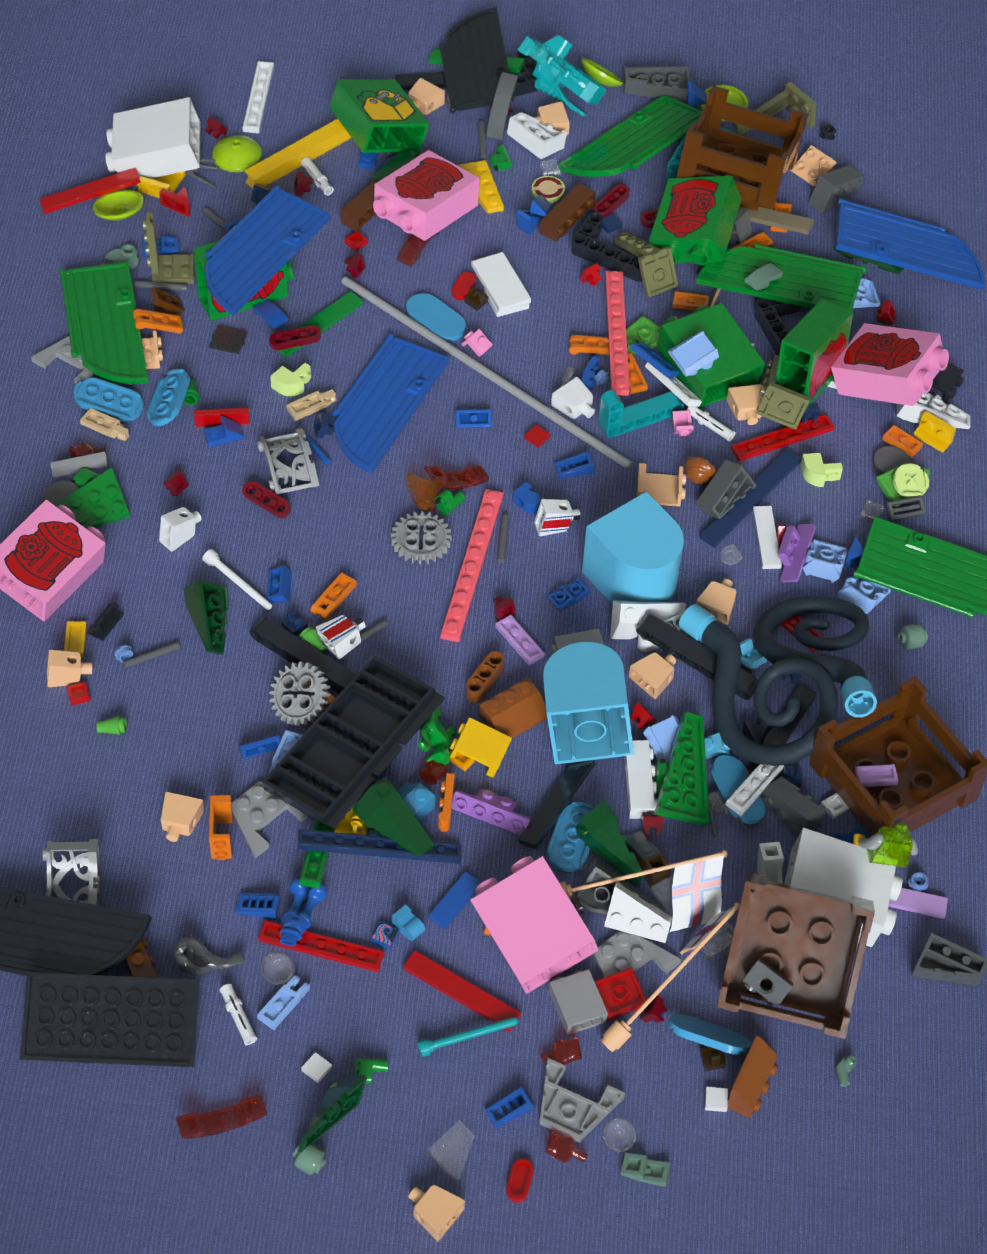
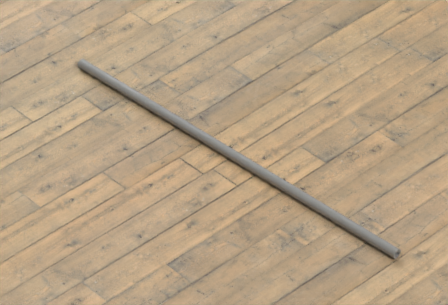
[341,276,632,469]

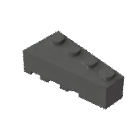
[623,66,691,103]

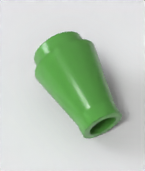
[299,627,327,653]
[97,715,127,735]

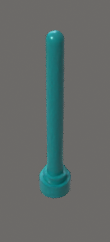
[417,1017,519,1057]

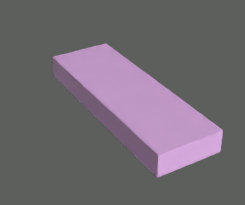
[495,615,545,666]
[888,888,948,919]

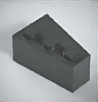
[912,933,987,986]

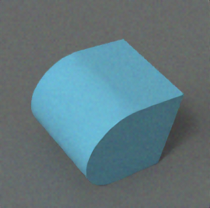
[582,492,684,605]
[543,642,634,764]

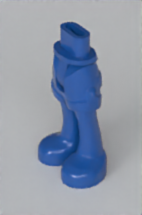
[280,878,327,947]

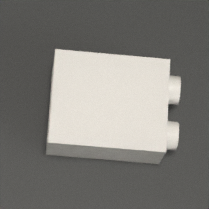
[106,97,200,179]
[784,828,903,947]

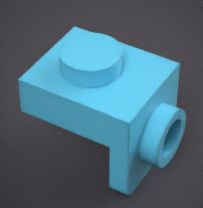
[740,638,767,670]
[704,733,731,760]

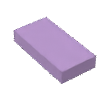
[854,764,899,787]

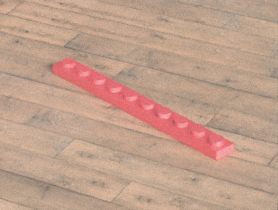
[605,271,630,396]
[441,489,504,642]

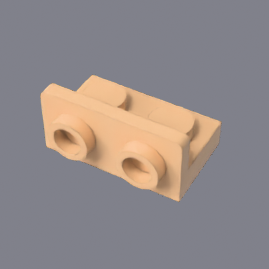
[141,331,163,369]

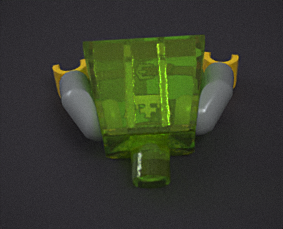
[853,823,918,868]

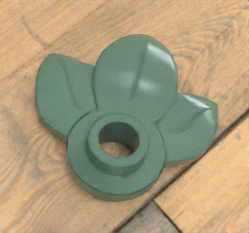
[105,244,139,269]

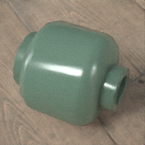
[898,624,928,650]
[292,1143,327,1175]

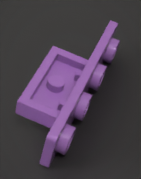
[778,524,816,583]
[452,789,530,835]

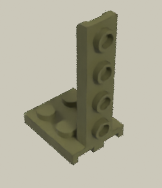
[736,82,817,136]
[143,212,194,284]
[614,232,678,298]
[756,354,810,430]

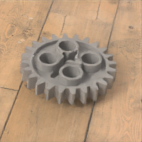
[391,511,452,565]
[269,662,331,726]

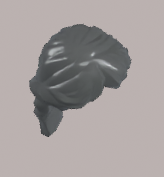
[174,937,245,975]

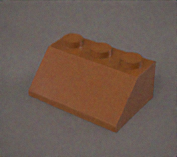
[479,678,547,739]
[727,1036,779,1119]

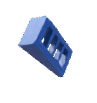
[554,451,595,479]
[235,893,280,920]
[484,1086,534,1128]

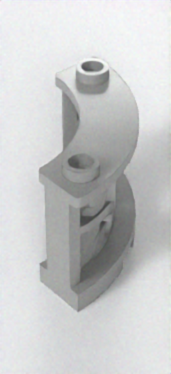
[257,428,319,495]
[43,839,100,905]

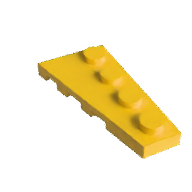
[457,160,504,213]

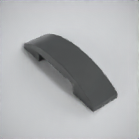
[486,72,518,140]

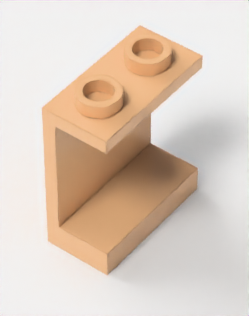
[637,463,686,506]

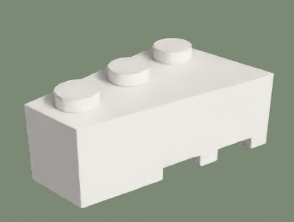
[507,112,567,159]
[605,881,672,943]

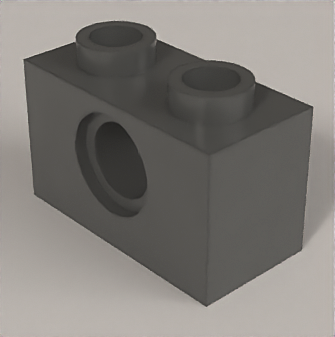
[743,957,794,1007]

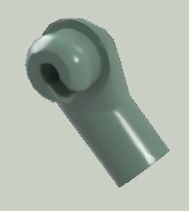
[836,1055,857,1087]

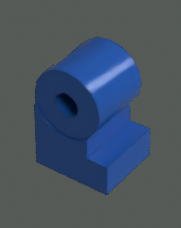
[513,482,540,514]

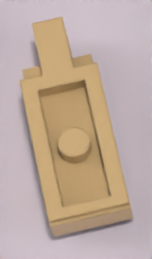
[286,389,336,421]
[80,408,129,441]

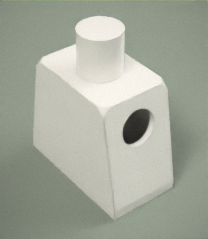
[551,377,595,419]
[159,507,201,552]

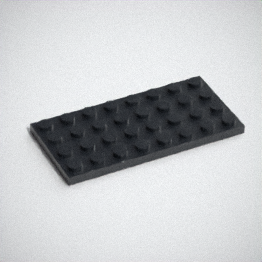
[20,972,200,1068]

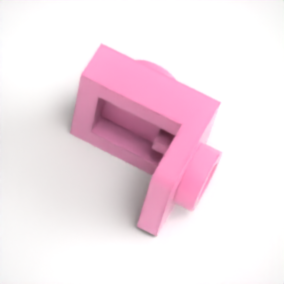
[462,329,493,357]
[672,410,694,436]

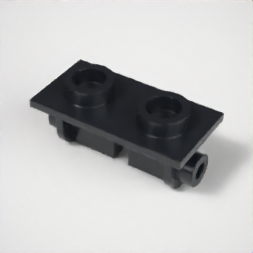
[87,602,125,641]

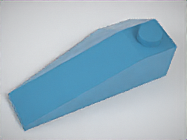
[369,782,435,858]

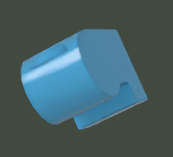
[392,904,426,941]

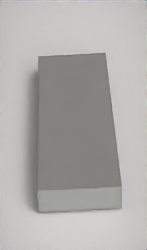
[50,452,107,478]

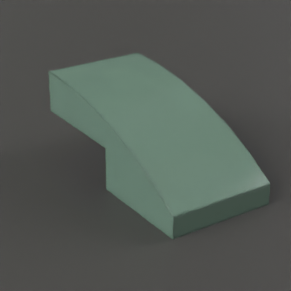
[744,263,783,291]
[621,1153,671,1187]

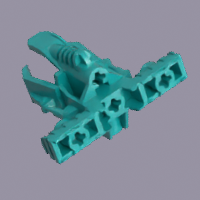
[517,35,607,117]

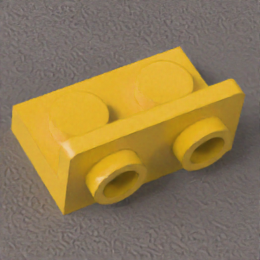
[913,411,956,452]

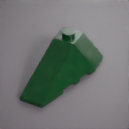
[576,800,644,886]
[299,1075,367,1152]

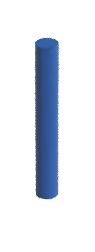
[295,425,331,466]

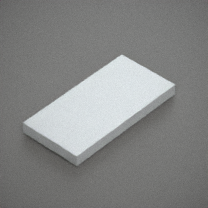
[471,252,531,312]

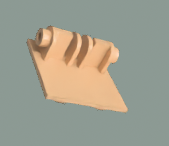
[790,145,837,187]

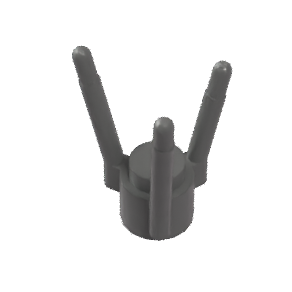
[186,158,219,189]
[708,791,749,837]

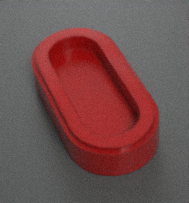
[452,272,476,300]
[506,1158,534,1203]

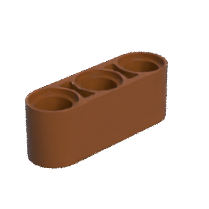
[466,651,504,703]

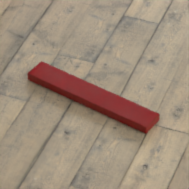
[39,168,141,214]
[731,414,835,462]
[258,920,385,973]
[403,951,522,1032]

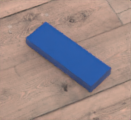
[630,343,679,377]
[429,872,482,929]

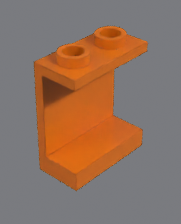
[209,795,233,860]

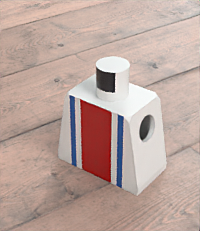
[534,499,580,536]
[316,615,366,660]

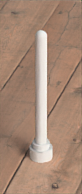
[202,549,272,610]

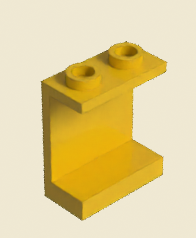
[137,171,186,198]
[450,717,512,778]

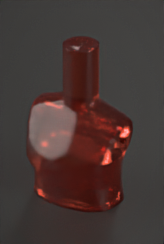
[70,443,106,458]
[419,760,448,784]
[540,1037,582,1065]
[545,1132,588,1163]

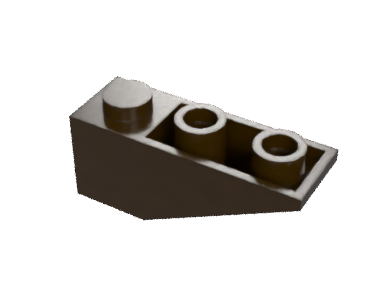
[626,831,671,888]

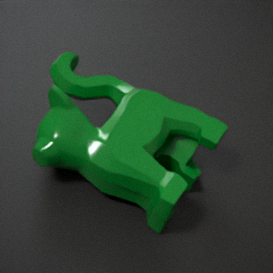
[418,708,457,765]

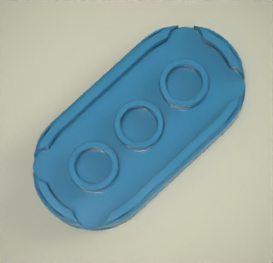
[406,293,466,341]
[147,369,190,426]
[73,378,144,422]
[711,755,765,824]
[547,802,593,872]
[667,1014,752,1055]

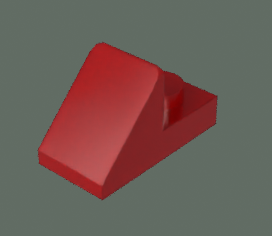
[159,187,190,217]

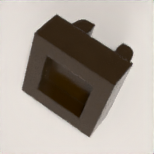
[464,287,489,311]
[699,1046,726,1072]

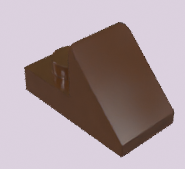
[150,287,184,315]

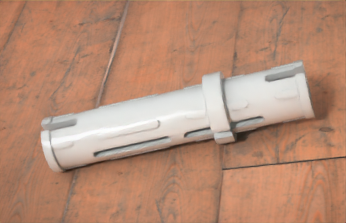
[301,157,334,196]
[686,406,736,442]
[220,984,257,1045]

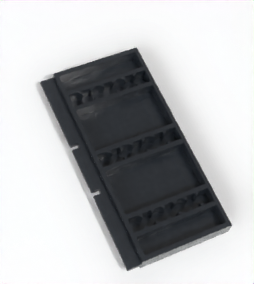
[262,655,445,829]

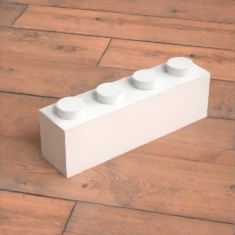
[624,740,658,819]

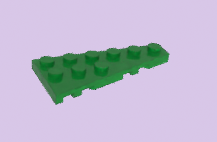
[55,468,130,529]
[654,712,709,826]

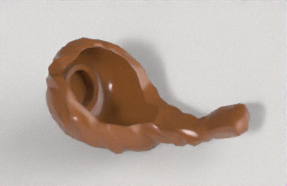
[684,456,743,484]

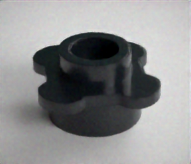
[819,124,836,140]

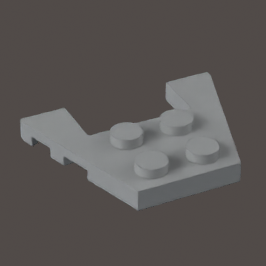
[31,336,96,385]
[232,781,308,859]
[592,931,681,977]
[539,1058,625,1142]

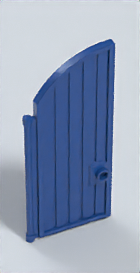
[205,185,330,315]
[835,198,985,290]
[331,333,449,474]

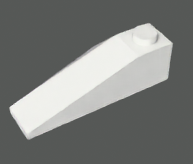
[896,393,971,429]
[610,600,686,639]

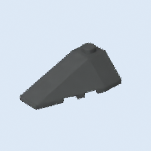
[574,861,666,915]

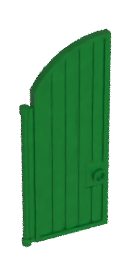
[558,94,702,177]
[696,243,866,310]
[59,262,149,384]
[853,517,987,618]

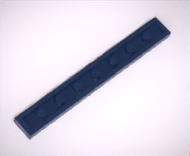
[700,448,802,548]
[297,829,461,864]

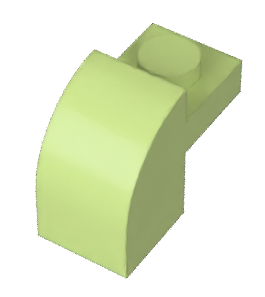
[270,363,311,396]
[800,453,843,487]

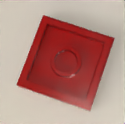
[594,967,646,1021]

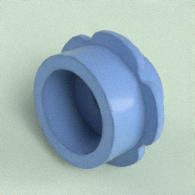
[595,369,610,386]
[114,645,133,663]
[908,872,929,892]

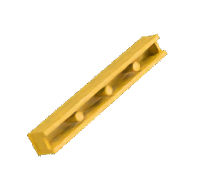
[245,119,352,189]

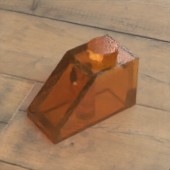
[406,474,442,512]

